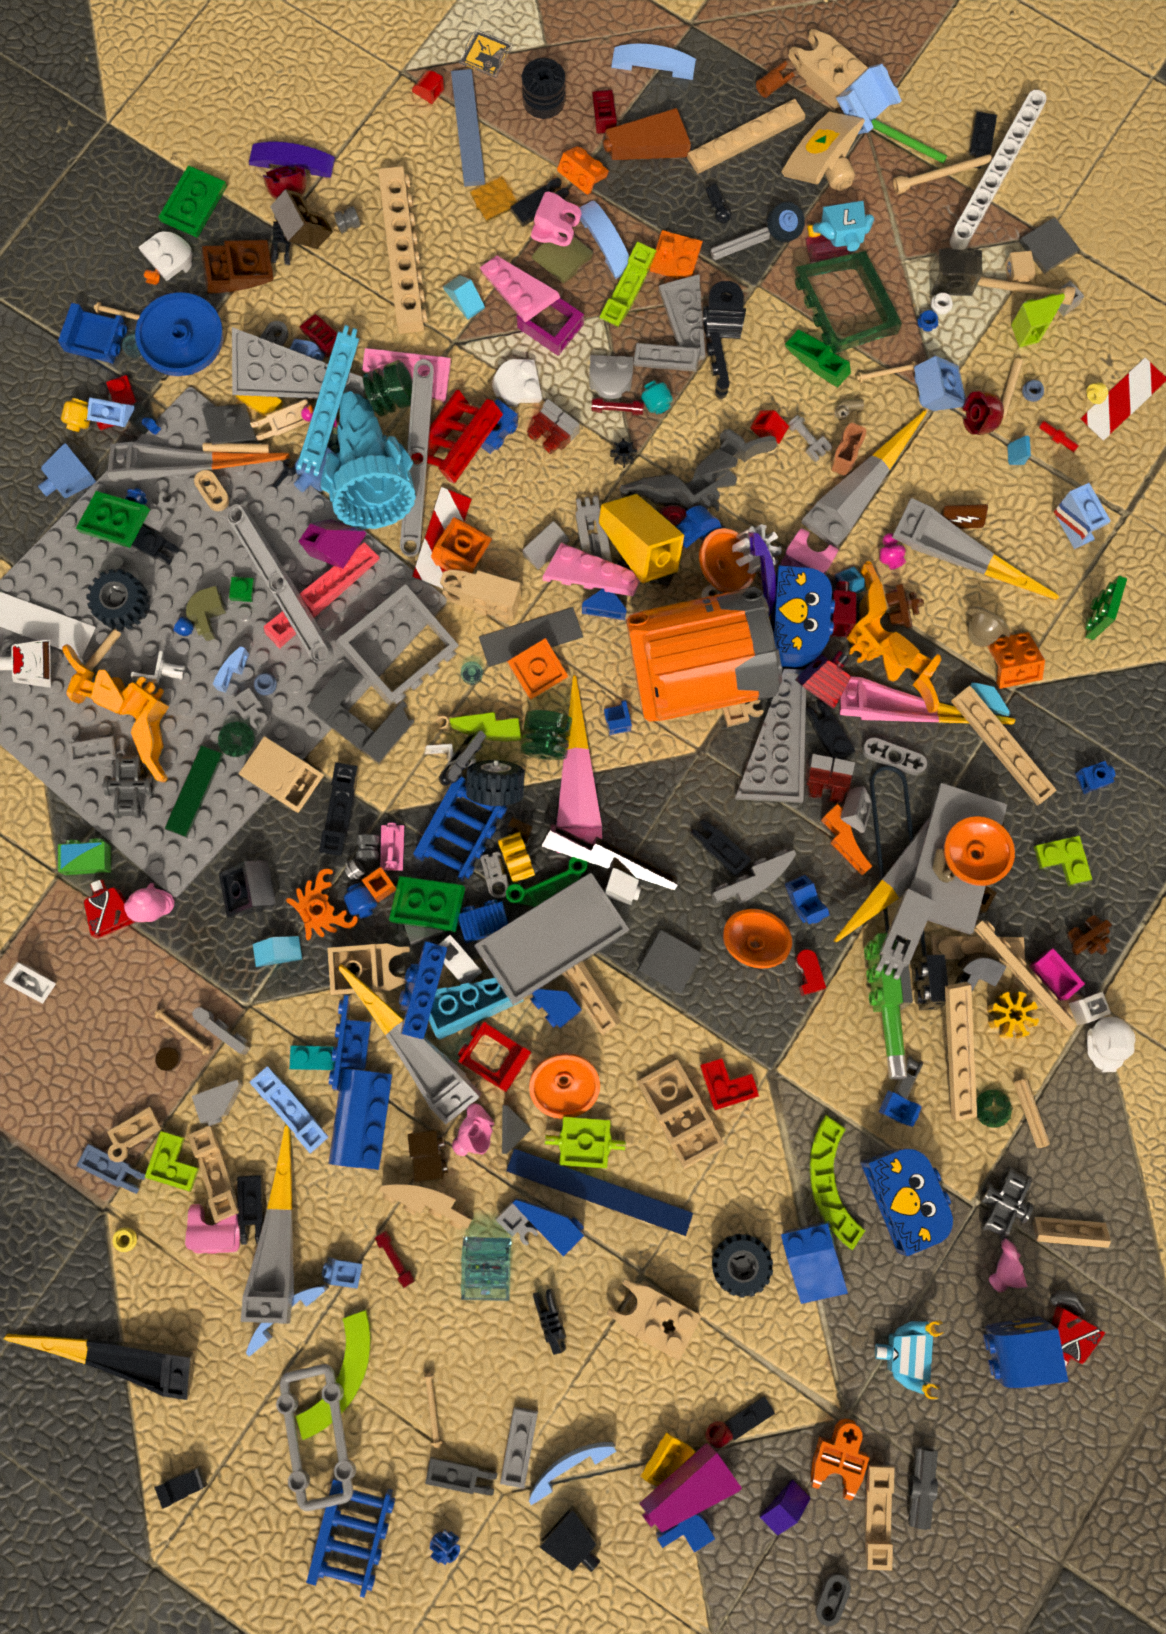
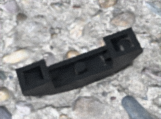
[319,762,358,856]

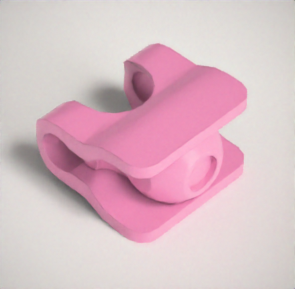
[531,192,582,246]
[780,528,839,574]
[185,1203,240,1254]

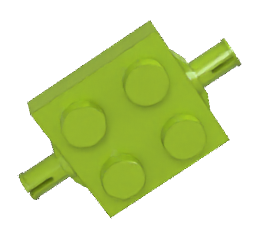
[544,1117,626,1169]

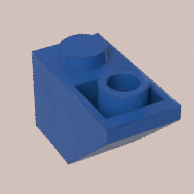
[530,989,582,1029]

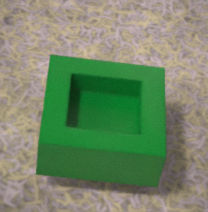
[229,577,255,602]

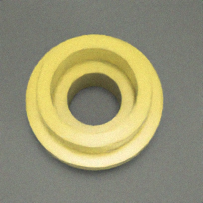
[1086,382,1108,404]
[113,1227,137,1252]

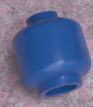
[344,883,377,919]

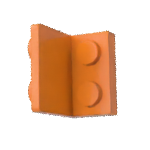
[987,632,1045,689]

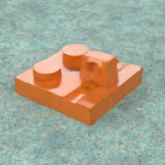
[650,230,703,280]
[506,638,568,700]

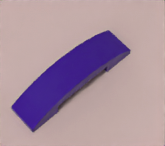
[249,142,335,178]
[748,532,776,617]

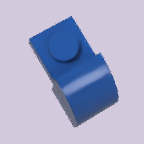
[676,506,721,548]
[785,875,830,924]
[656,1513,715,1553]

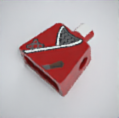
[84,880,136,939]
[1051,1307,1105,1367]

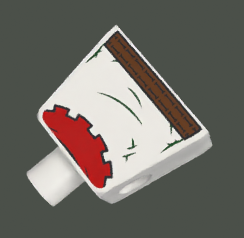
[0,640,51,687]

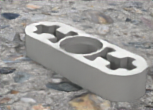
[862,738,927,775]

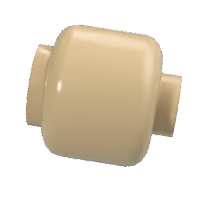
[824,157,855,191]

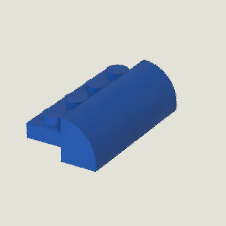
[328,1069,392,1170]

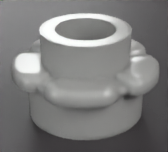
[344,859,365,880]

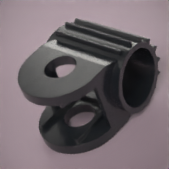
[703,281,746,339]

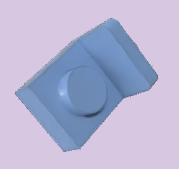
[290,339,325,361]
[322,1257,363,1289]

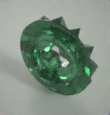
[218,722,255,758]
[976,1090,1013,1128]

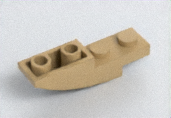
[379,1184,473,1230]

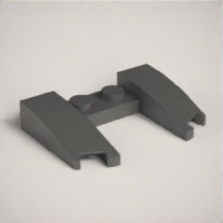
[307,666,414,765]

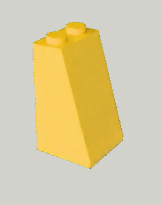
[599,494,684,583]

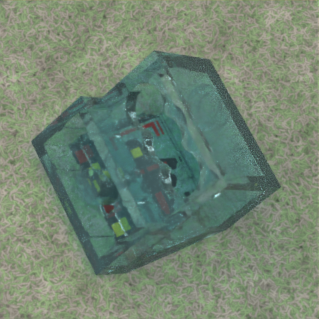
[461,1237,511,1301]

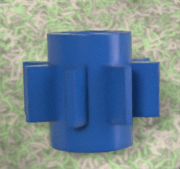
[430,1530,460,1565]

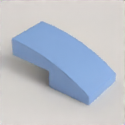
[213,647,249,693]

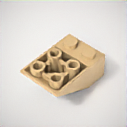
[238,736,324,813]

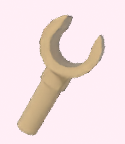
[436,709,467,731]

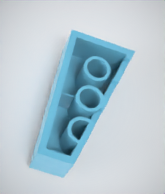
[429,978,524,1040]

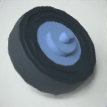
[767,202,805,242]

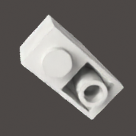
[439,935,482,984]

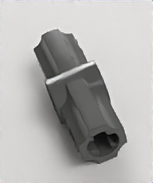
[908,1447,938,1530]

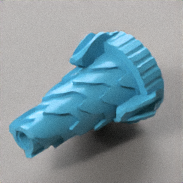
[321,391,416,529]

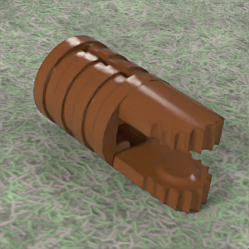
[756,60,795,98]

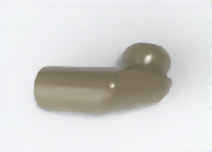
[835,399,864,420]
[932,849,955,883]

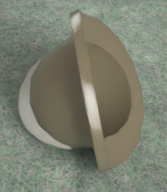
[967,606,1011,647]

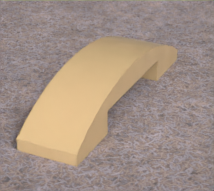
[188,1126,239,1223]
[865,1465,894,1571]

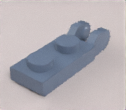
[76,1144,145,1194]

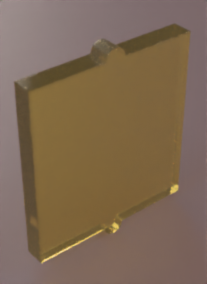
[470,177,517,222]

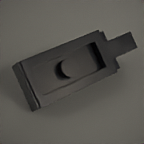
[969,111,997,169]

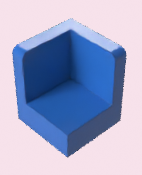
[604,700,632,735]

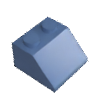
[914,356,966,411]

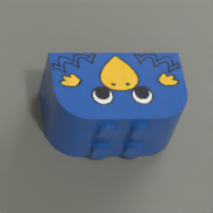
[770,566,835,668]
[860,1149,953,1256]
[983,1316,1069,1388]

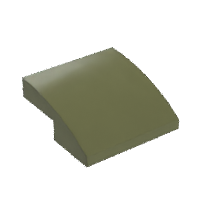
[532,232,594,284]

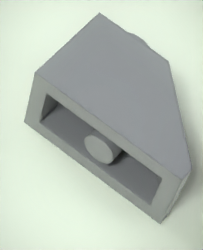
[192,1080,243,1126]

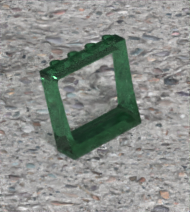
[794,251,902,354]

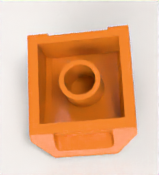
[431,517,492,573]

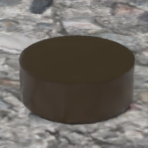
[155,1047,181,1071]

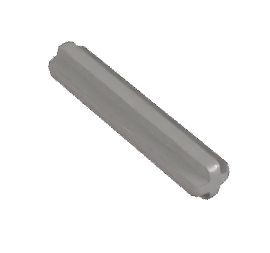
[710,227,770,260]

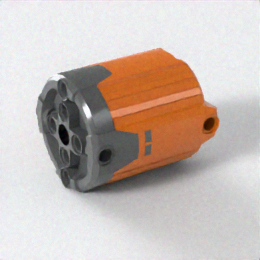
[626,587,782,722]

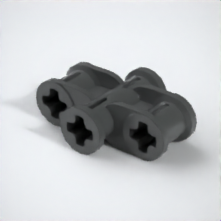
[103,753,155,818]
[980,1166,1033,1240]

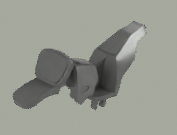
[620,429,777,512]

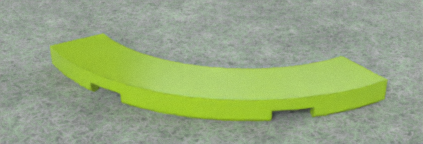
[809,1115,866,1251]
[295,1310,371,1440]

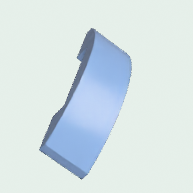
[611,44,696,80]
[579,200,629,279]
[249,1066,329,1154]
[246,1284,328,1357]
[529,1442,616,1505]

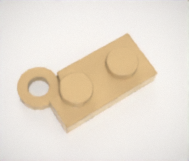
[107,1107,162,1162]

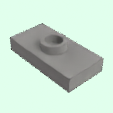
[67,736,117,767]

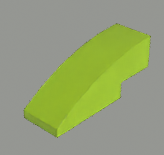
[450,712,521,742]

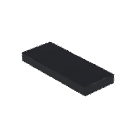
[724,1396,775,1441]

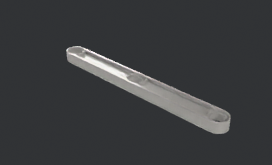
[400,359,434,557]
[227,504,334,665]

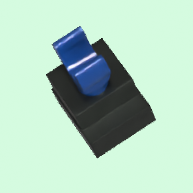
[128,401,161,435]

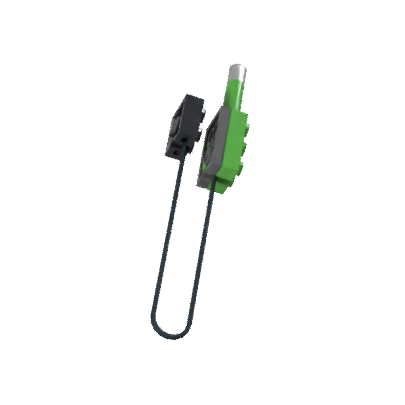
[864,766,948,1079]

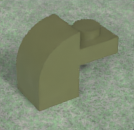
[186,586,226,641]

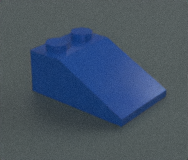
[513,1198,584,1257]
[781,1221,848,1304]

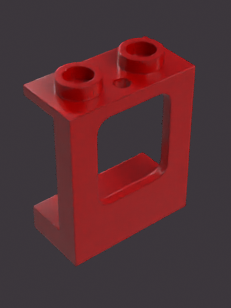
[458,1022,532,1093]

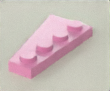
[480,256,560,322]
[362,348,451,403]
[543,543,640,596]

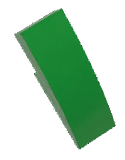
[785,329,851,388]

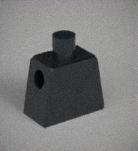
[540,1505,600,1572]

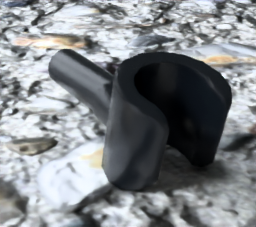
[272,458,296,489]

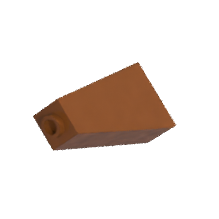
[603,108,691,160]

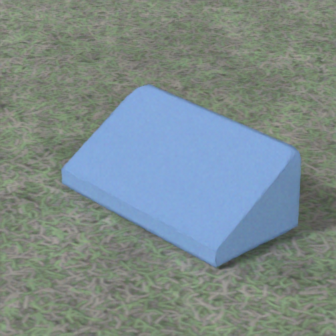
[87,397,134,427]

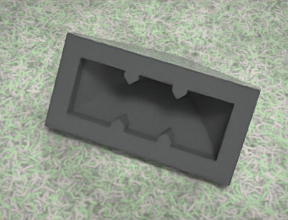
[502,1105,531,1154]

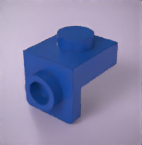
[879,1091,922,1127]

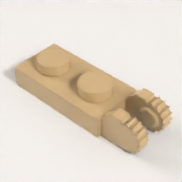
[250,398,311,441]

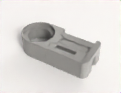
[481,852,509,900]

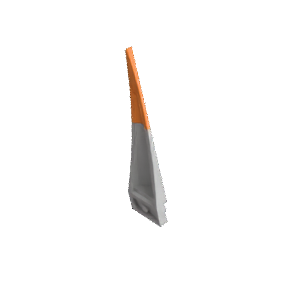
[107,442,290,481]

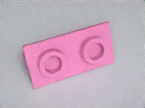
[380,823,404,871]

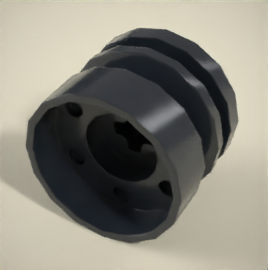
[521,58,566,119]

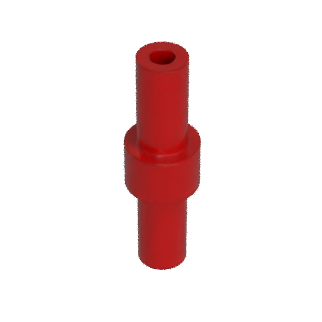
[1039,421,1079,453]

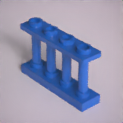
[413,777,507,882]
[306,1477,396,1598]

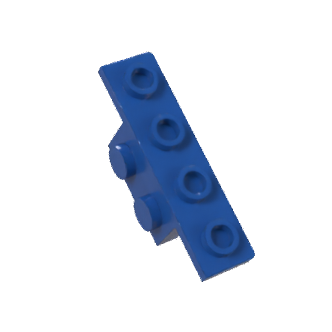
[399,941,447,1039]
[329,994,371,1091]

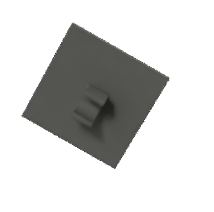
[202,404,256,445]

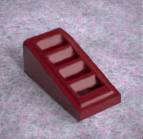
[592,90,617,134]
[299,314,337,358]

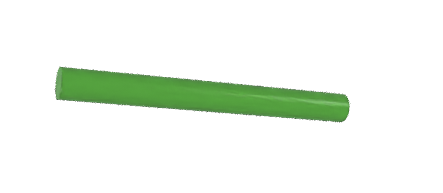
[871,119,947,164]

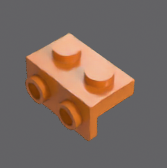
[557,146,609,195]

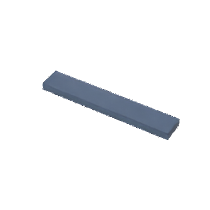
[451,69,485,187]

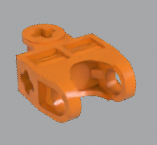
[810,1418,869,1501]

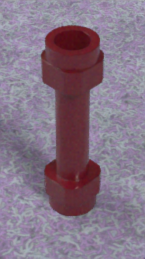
[591,398,644,416]
[374,1230,416,1289]

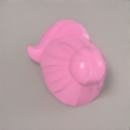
[124,883,174,922]
[452,1103,495,1156]
[989,1239,1028,1293]

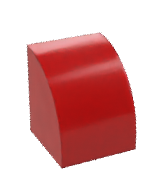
[412,71,444,104]
[750,410,790,444]

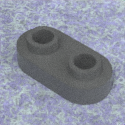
[260,321,289,346]
[815,1572,851,1626]

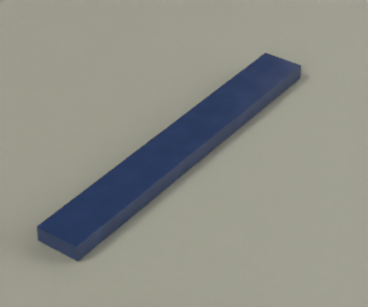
[506,1149,693,1236]

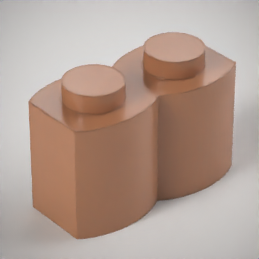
[831,422,866,476]

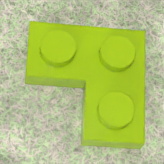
[1034,836,1092,886]
[144,1131,199,1192]

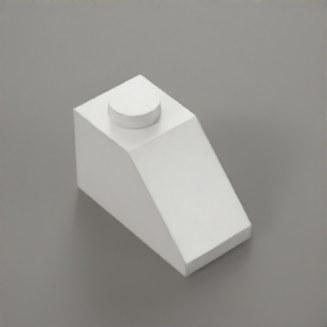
[605,868,641,905]

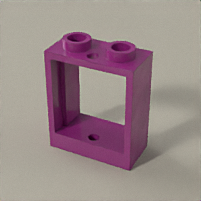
[516,298,584,356]

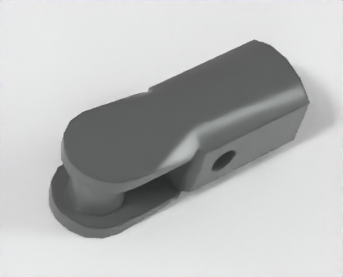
[893,1055,923,1099]

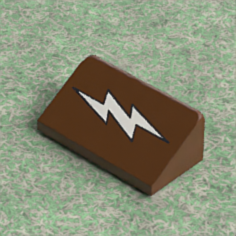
[940,504,988,529]

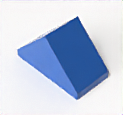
[582,589,627,620]

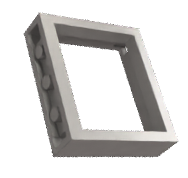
[336,584,459,706]

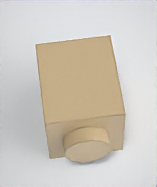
[1005,251,1036,285]

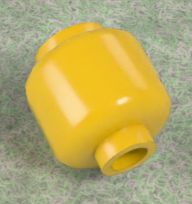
[61,398,91,432]

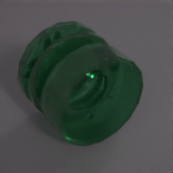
[363,359,413,417]
[521,710,572,760]

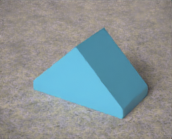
[443,275,485,320]
[253,936,302,967]

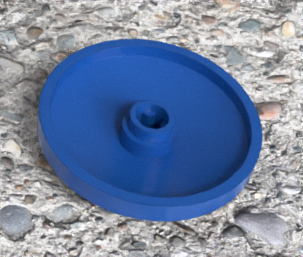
[135,293,224,376]

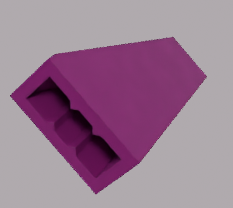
[639,1443,742,1533]

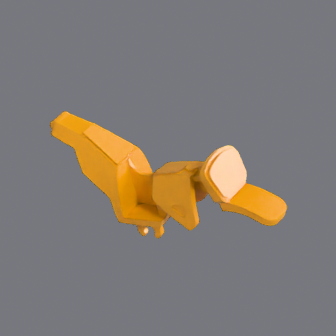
[847,561,942,713]
[62,644,169,782]

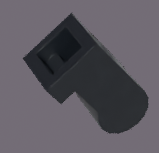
[154,1466,208,1509]

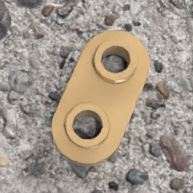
[194,470,229,511]

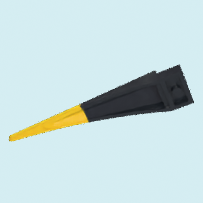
[4,1334,193,1400]

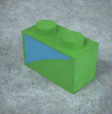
[58,838,111,875]

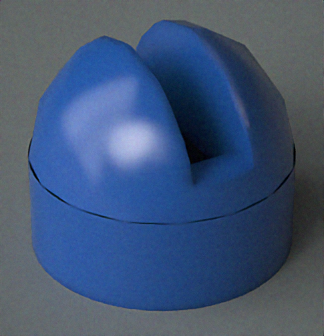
[173,616,193,636]

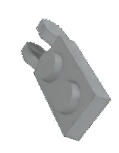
[192,1007,251,1055]

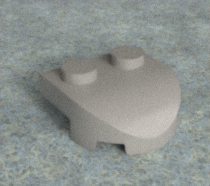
[589,355,633,399]

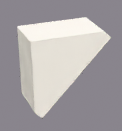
[3,962,56,1004]
[1069,992,1111,1025]

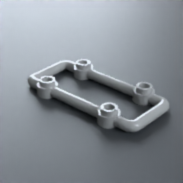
[276,1364,356,1511]

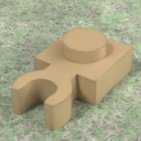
[722,700,763,727]

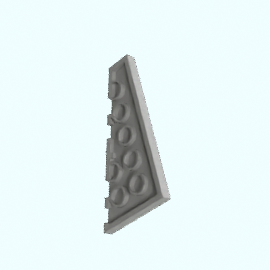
[232,327,365,399]
[735,669,806,803]

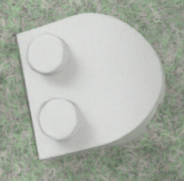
[138,232,193,281]
[492,359,542,407]

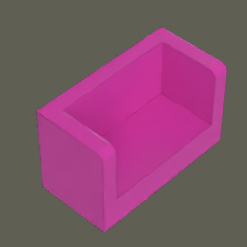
[1029,948,1085,1001]

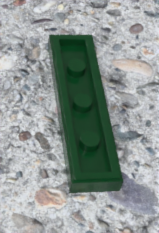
[164,745,223,838]

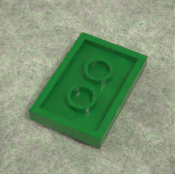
[158,165,227,238]
[75,491,150,548]
[1084,576,1127,640]
[389,876,465,932]

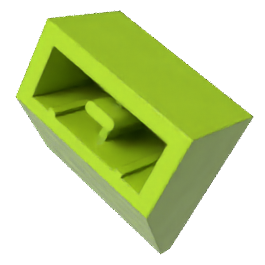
[1011,293,1065,348]

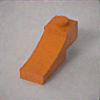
[821,804,872,875]

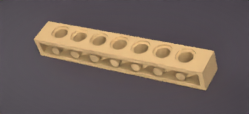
[378,166,427,334]

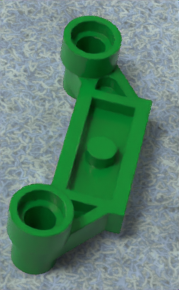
[506,857,587,908]

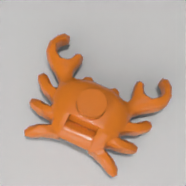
[286,869,358,940]

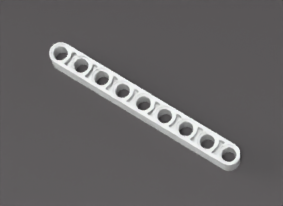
[949,90,1046,251]

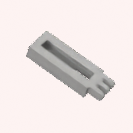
[575,495,612,562]
[876,889,935,980]

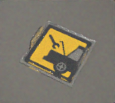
[459,29,513,78]

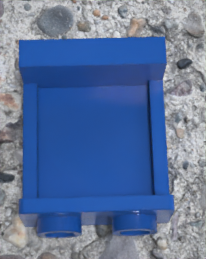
[58,303,127,364]

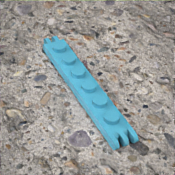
[296,325,359,476]

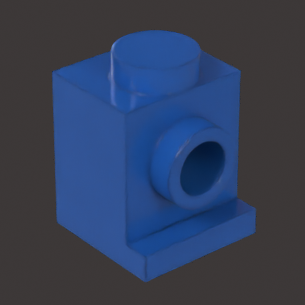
[1075,761,1115,794]

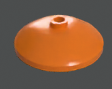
[699,528,756,593]
[944,816,1015,886]
[723,909,792,968]
[529,1053,600,1119]

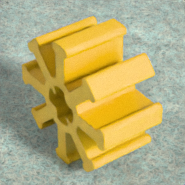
[498,832,535,883]
[987,992,1039,1039]

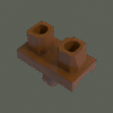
[885,584,924,628]
[1067,915,1112,956]

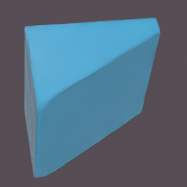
[1007,436,1031,465]
[835,566,865,594]

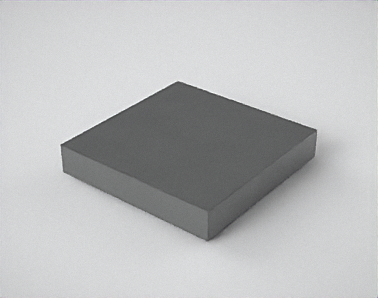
[1019,217,1080,274]

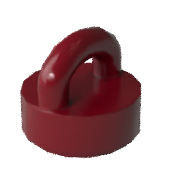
[705,1421,733,1448]

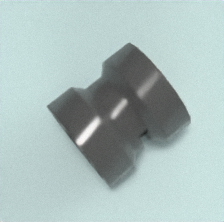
[333,206,361,234]
[356,834,379,861]

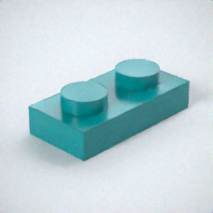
[289,1046,335,1070]

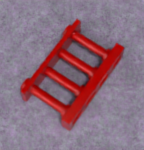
[411,390,503,484]

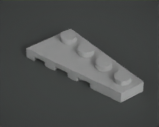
[658,274,705,361]

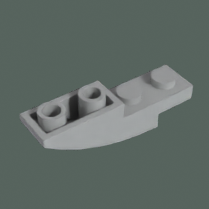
[711,849,796,904]

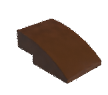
[201,240,274,294]

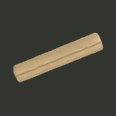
[1014,1079,1050,1148]

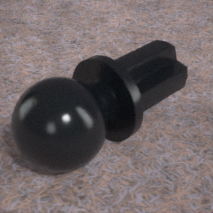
[705,184,732,224]

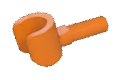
[144,269,160,285]

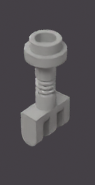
[788,415,832,462]

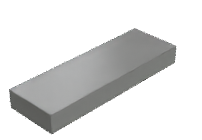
[633,343,701,372]
[500,1406,538,1489]

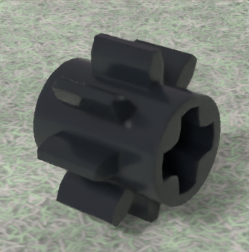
[610,438,637,468]

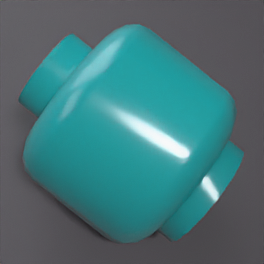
[641,380,673,415]

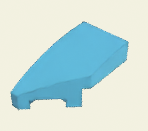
[971,682,1010,716]

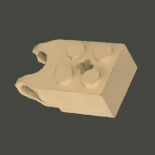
[788,29,868,110]
[440,570,522,622]
[328,943,410,995]
[606,1278,701,1361]

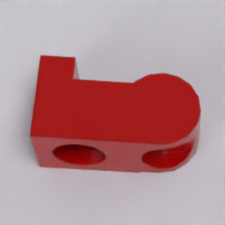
[794,949,826,996]

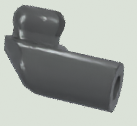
[1050,1289,1086,1317]

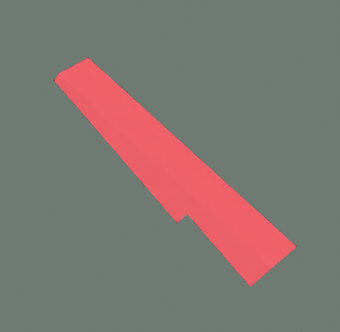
[264,542,379,649]

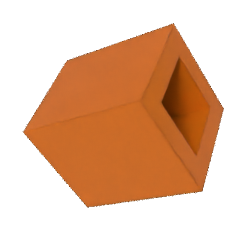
[362,867,396,902]

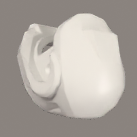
[1087,1017,1135,1072]

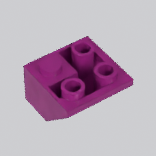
[298,519,366,569]

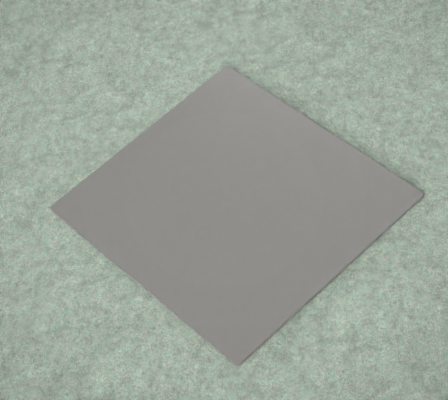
[0,387,447,898]

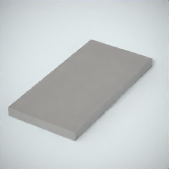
[910,783,1008,935]
[475,873,629,1005]

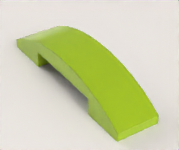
[599,242,656,327]

